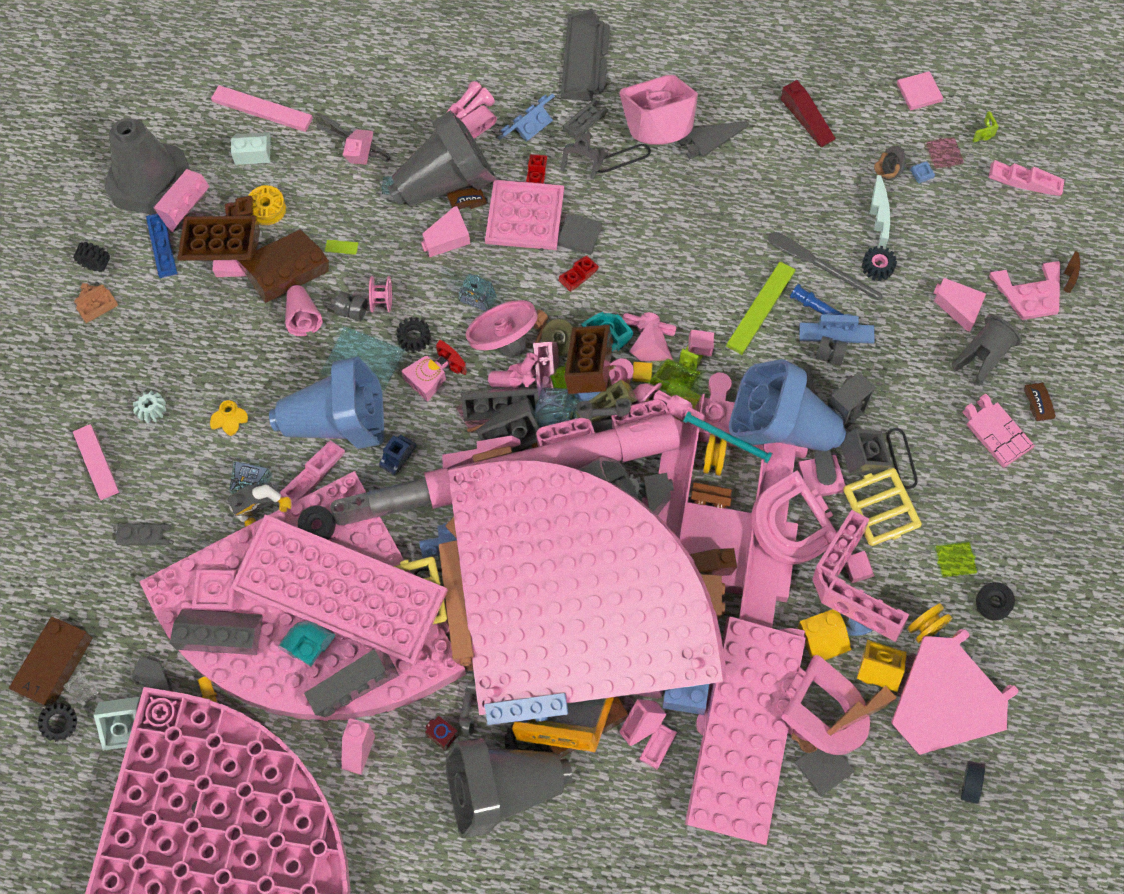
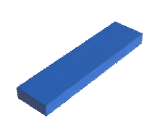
[146,214,178,278]

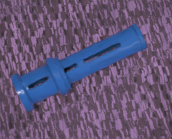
[790,284,844,315]

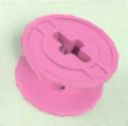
[369,276,392,313]

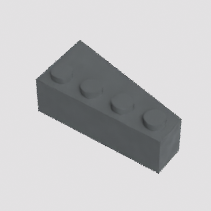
[304,649,400,717]

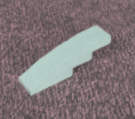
[869,175,890,248]

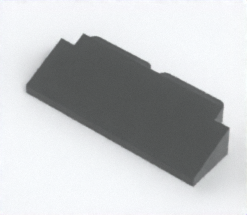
[561,9,610,101]

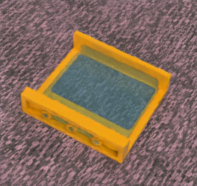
[512,697,614,752]

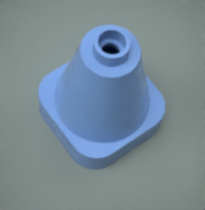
[269,357,384,449]
[729,359,846,451]

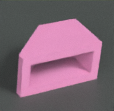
[343,129,373,165]
[619,699,666,746]

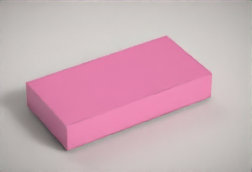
[639,724,677,770]

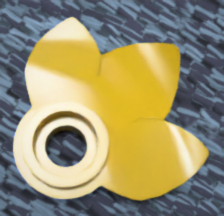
[210,400,248,436]

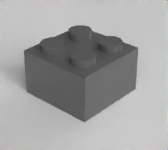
[841,429,892,475]

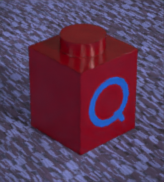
[425,716,459,751]

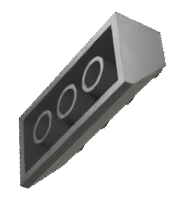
[461,386,539,421]
[170,609,263,655]

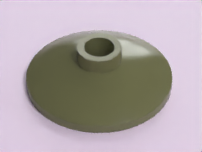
[541,319,574,356]

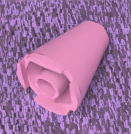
[285,285,323,336]

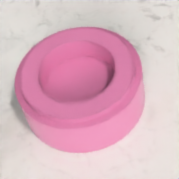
[705,402,724,423]

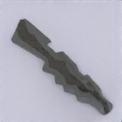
[315,113,390,162]

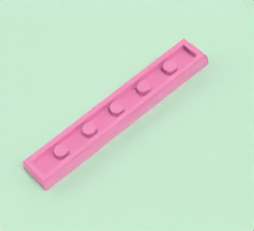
[211,85,313,132]

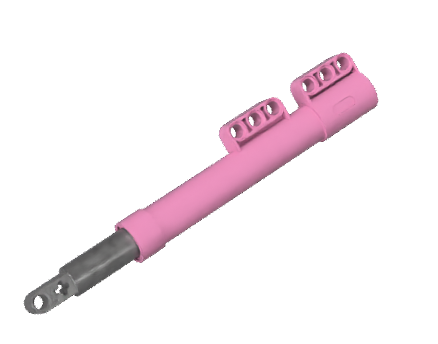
[330,400,680,525]

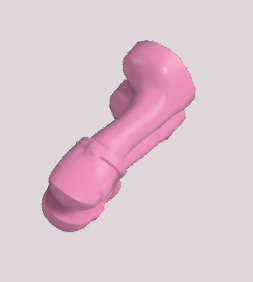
[446,81,495,119]

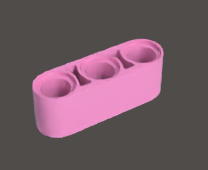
[461,105,497,138]

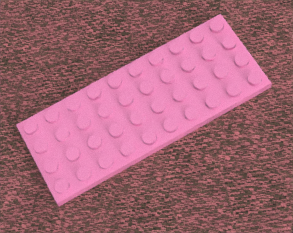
[231,515,448,666]
[685,616,806,845]

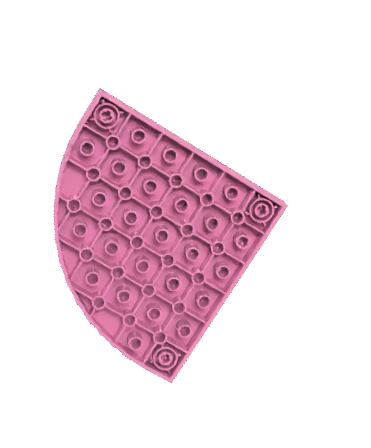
[448,460,728,715]
[139,471,466,721]
[85,687,351,894]

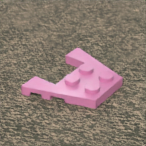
[989,261,1060,320]

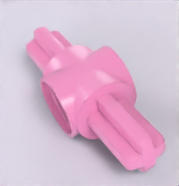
[623,312,676,336]
[654,390,705,421]

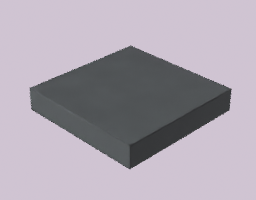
[557,213,602,255]
[795,749,855,797]

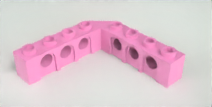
[813,510,909,642]

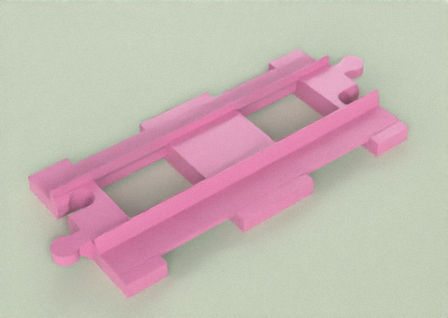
[635,373,808,735]

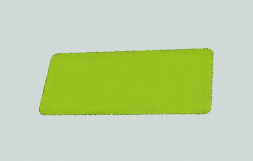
[325,240,358,255]

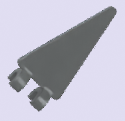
[678,121,749,160]

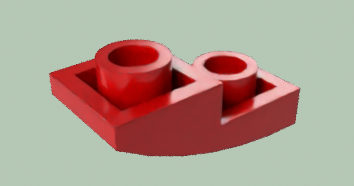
[526,154,547,184]
[558,255,599,292]
[436,340,467,375]

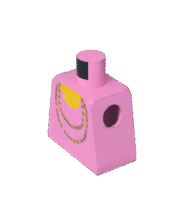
[401,356,448,402]

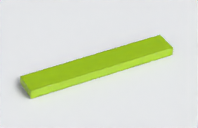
[726,262,796,355]

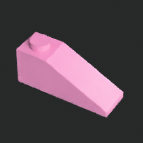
[533,342,559,400]

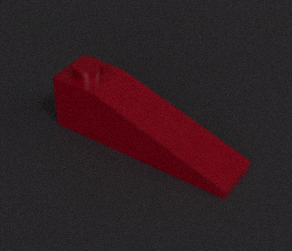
[780,80,836,148]

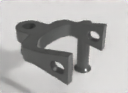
[560,130,608,179]

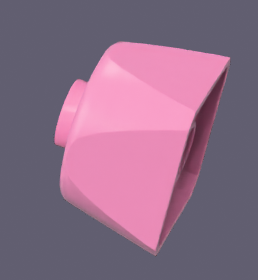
[620,75,698,145]

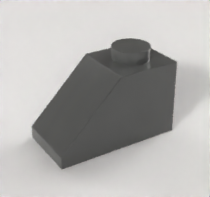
[644,473,674,516]
[130,656,174,692]

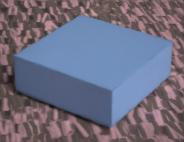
[910,161,935,184]

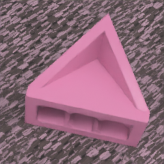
[629,321,673,361]

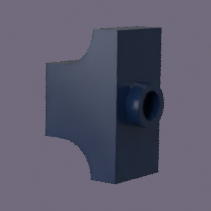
[379,434,417,476]

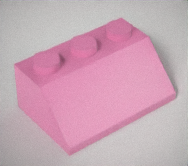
[154,169,210,232]

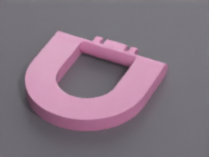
[751,470,837,565]
[782,655,870,755]

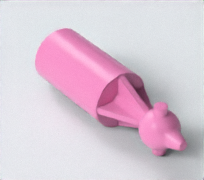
[488,371,536,388]

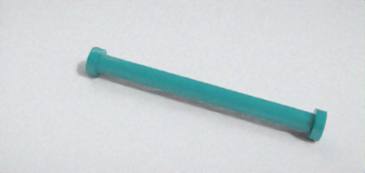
[683,411,773,463]

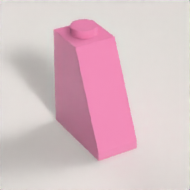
[421,206,470,257]
[933,278,986,332]
[341,718,375,775]

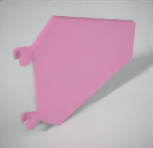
[891,629,1019,755]

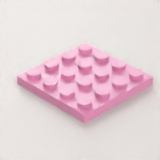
[485,180,564,250]

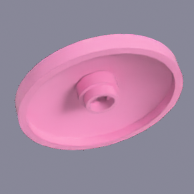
[466,300,538,350]

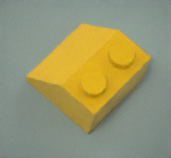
[797,609,851,660]
[857,640,907,692]

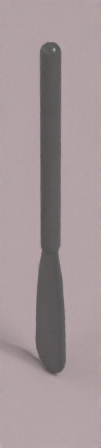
[768,232,883,300]
[803,365,837,485]

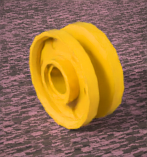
[248,185,286,225]
[703,434,727,476]
[907,603,953,644]

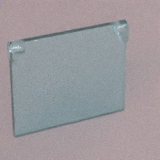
[320,326,405,393]

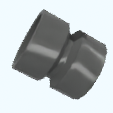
[335,292,368,322]
[816,336,848,366]

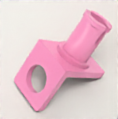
[507,353,538,377]

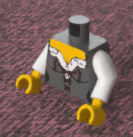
[228,483,291,527]

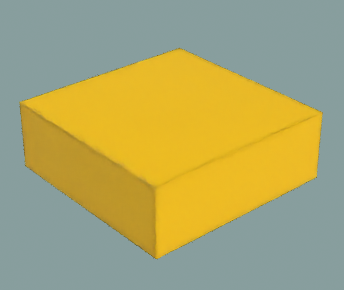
[632,362,652,383]

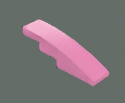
[988,160,1064,196]

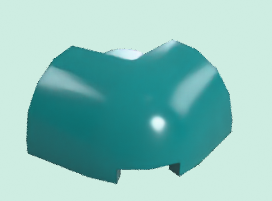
[581,312,633,351]
[278,620,336,667]

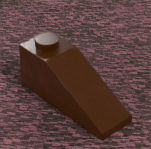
[690,548,737,576]

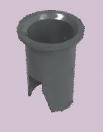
[952,315,1022,386]

